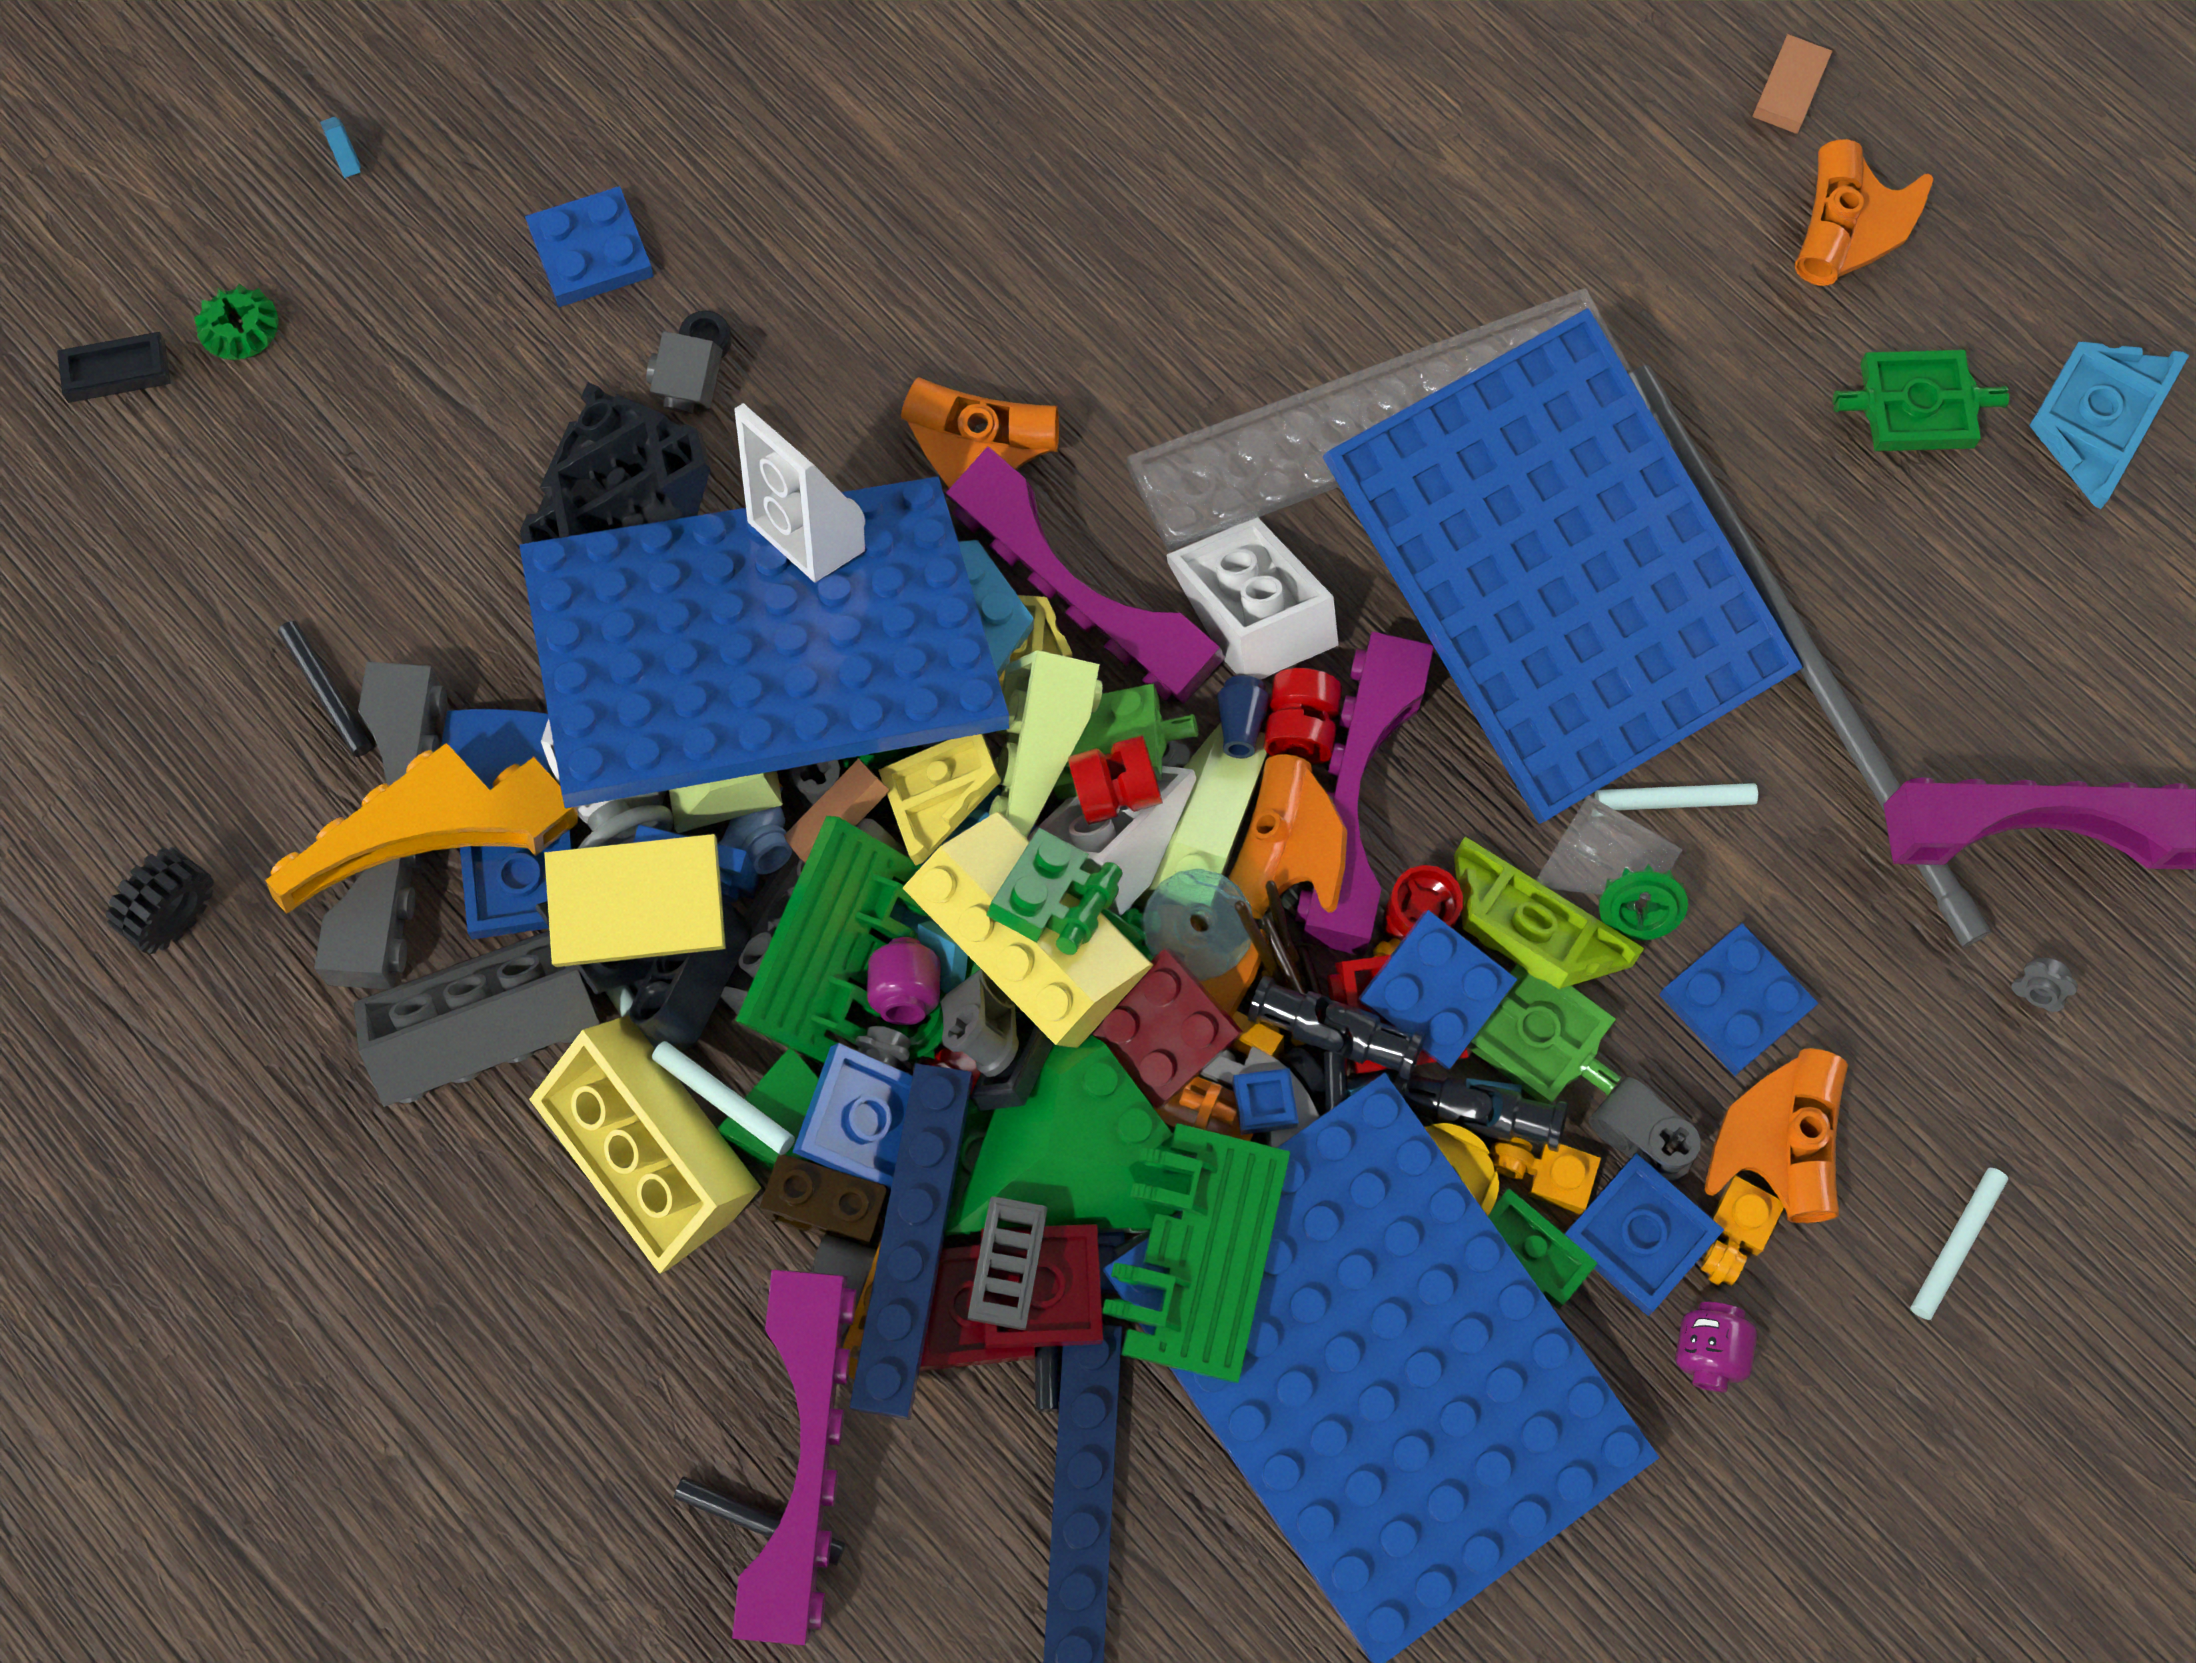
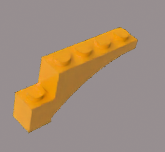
[265,743,578,914]

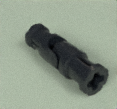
[1248,975,1426,1080]
[1394,1072,1568,1152]

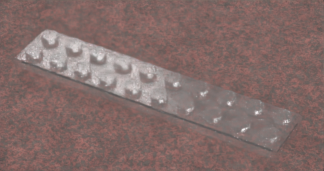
[1127,288,1631,551]

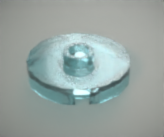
[1141,869,1252,981]

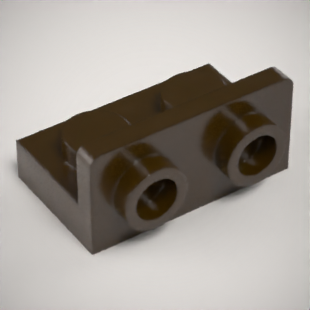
[759,1154,887,1249]

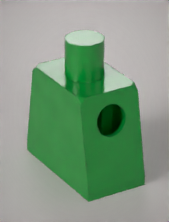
[718,1047,836,1171]

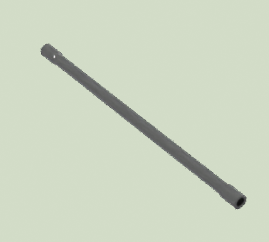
[1628,365,1992,948]

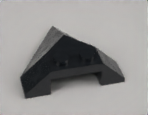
[520,382,710,544]

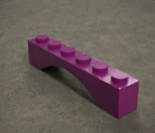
[946,446,1226,704]
[1294,631,1434,956]
[1883,778,2196,870]
[732,1269,857,1645]

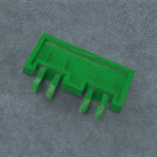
[736,816,930,1065]
[1102,1123,1290,1384]

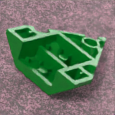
[947,1034,1190,1235]

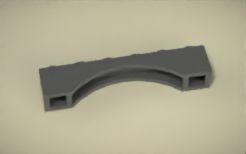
[314,662,447,990]

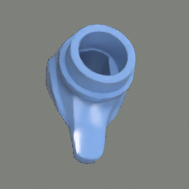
[718,783,792,874]

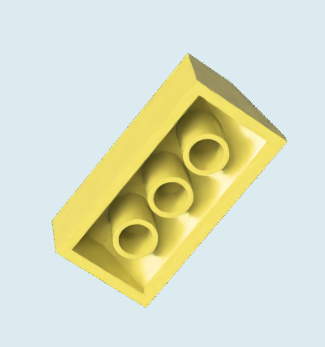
[903,812,1153,1048]
[529,1015,761,1274]

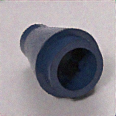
[1217,675,1270,759]

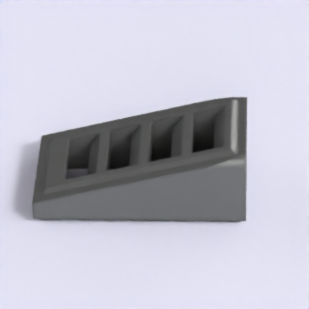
[967,1197,1048,1330]

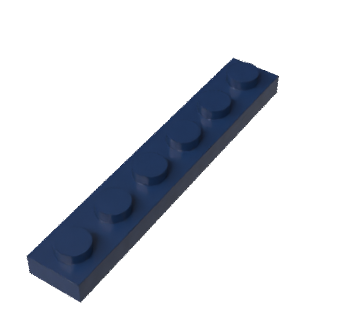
[849,1063,974,1420]
[1043,1325,1122,1663]

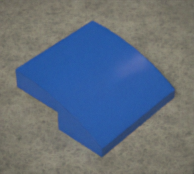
[441,709,553,790]

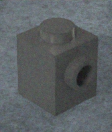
[646,331,723,414]

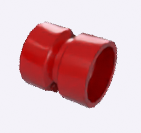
[1263,668,1342,765]
[1068,734,1163,825]
[1382,865,1463,941]

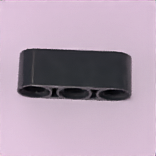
[630,896,752,1052]

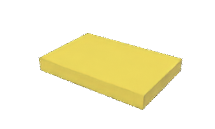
[544,834,726,967]

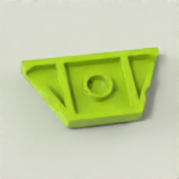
[1453,836,1644,989]

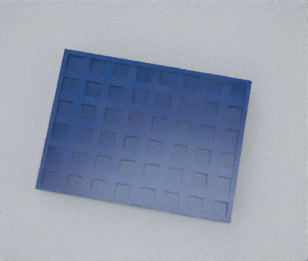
[1322,308,1803,824]
[519,476,1009,808]
[1103,1073,1660,1663]

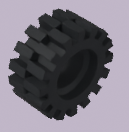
[106,847,214,954]

